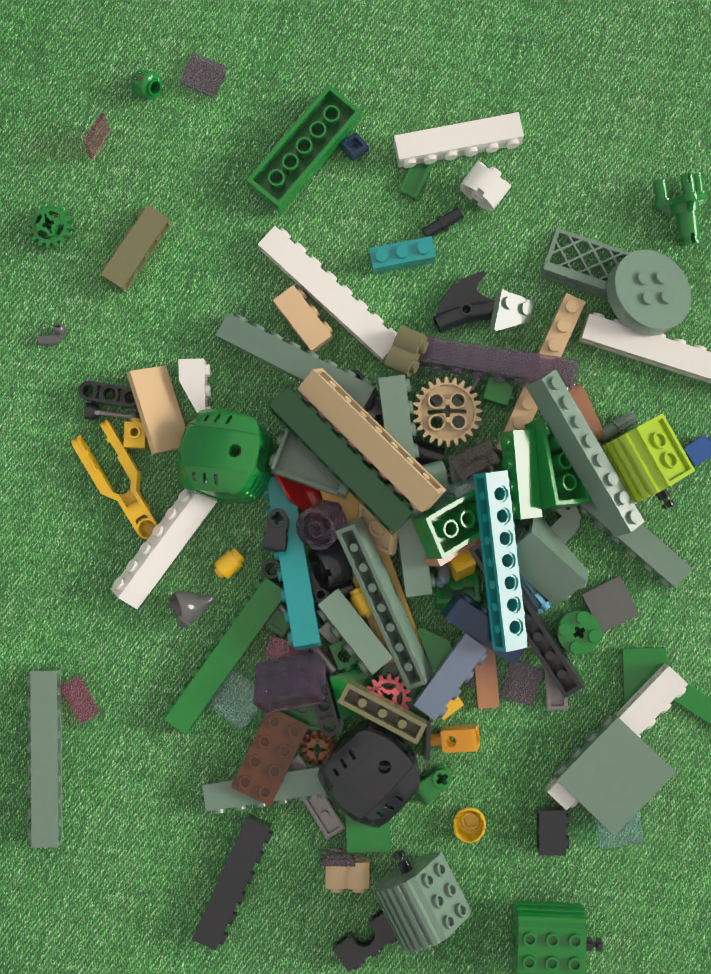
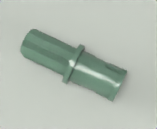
[600,411,637,444]

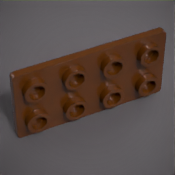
[231,707,308,806]

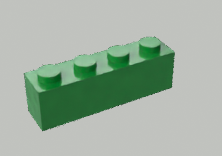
[500,429,542,520]

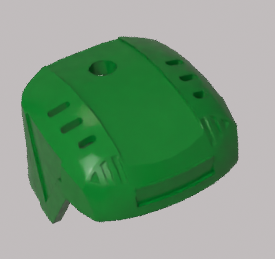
[177,408,275,504]

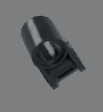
[263,508,290,552]

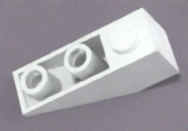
[178,358,211,422]

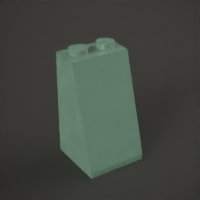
[514,517,588,607]

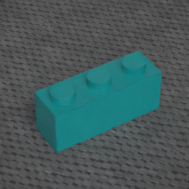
[369,236,436,275]

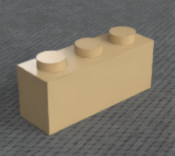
[273,285,333,352]

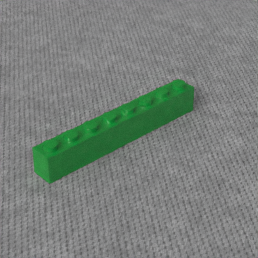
[164,577,283,734]

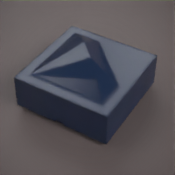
[340,133,369,162]

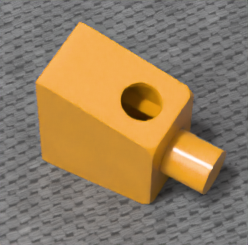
[430,723,480,753]

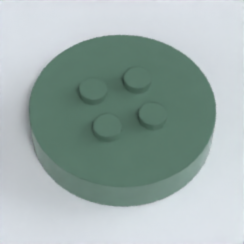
[607,250,691,336]

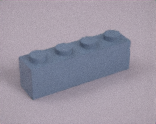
[413,633,487,721]

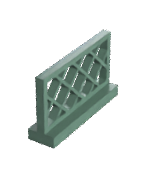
[539,228,631,301]

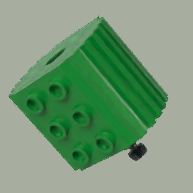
[510,900,603,974]

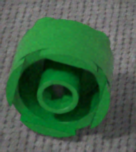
[554,610,602,654]

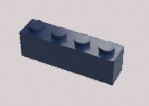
[441,591,530,665]

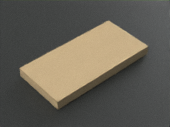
[126,365,186,455]

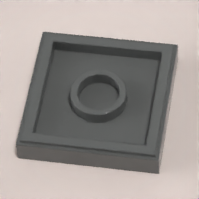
[581,576,639,633]

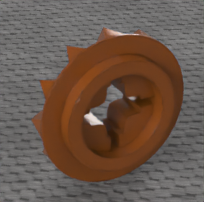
[300,731,335,765]

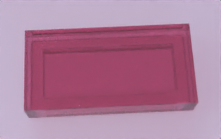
[60,675,101,724]

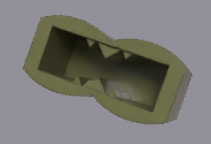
[384,326,429,377]

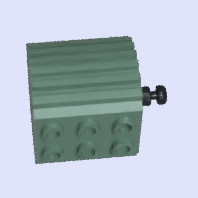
[372,849,472,953]

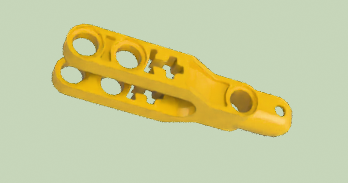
[71,419,158,540]

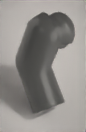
[37,323,67,346]

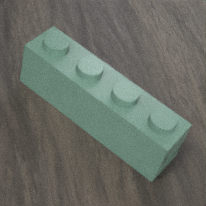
[316,589,393,675]

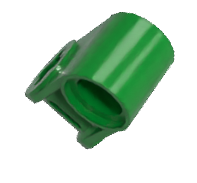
[415,765,452,805]

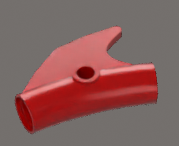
[275,475,329,522]

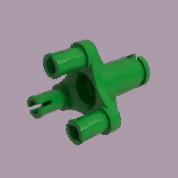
[653,172,708,246]

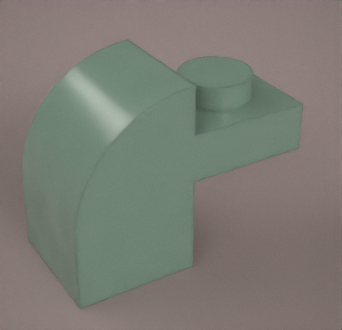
[549,507,580,543]

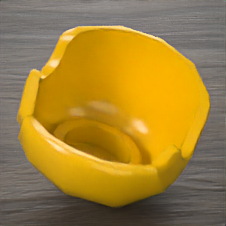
[453,807,486,843]

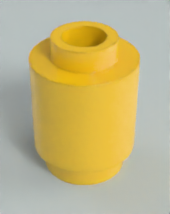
[214,548,246,579]
[349,586,373,618]

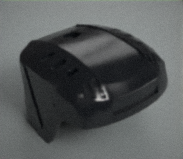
[317,719,420,828]

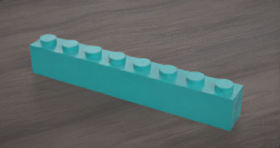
[264,477,322,651]

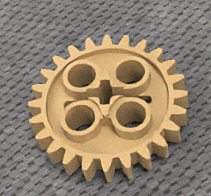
[412,377,482,448]

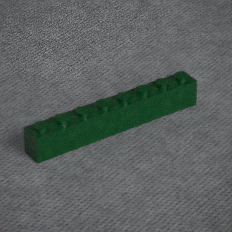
[268,387,412,535]

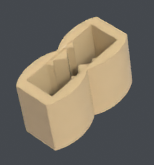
[325,857,370,893]

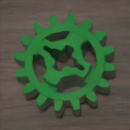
[26,203,74,250]

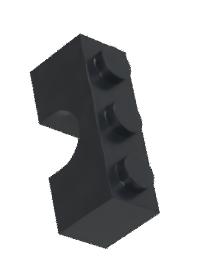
[333,909,397,971]

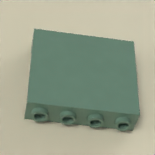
[269,392,376,500]
[554,713,676,836]

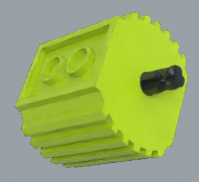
[601,413,695,509]

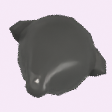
[169,591,215,628]

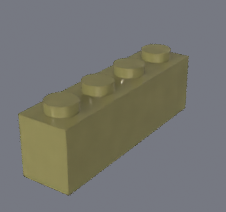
[101,205,172,293]
[337,679,427,744]

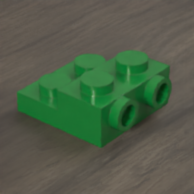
[433,561,480,612]

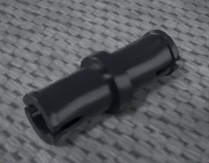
[421,207,464,238]

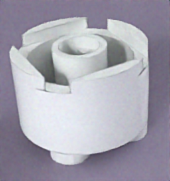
[460,161,511,211]

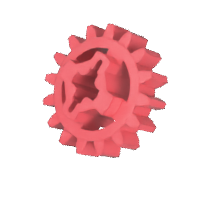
[366,673,412,710]

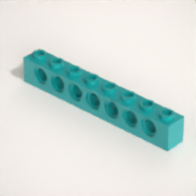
[473,470,528,652]

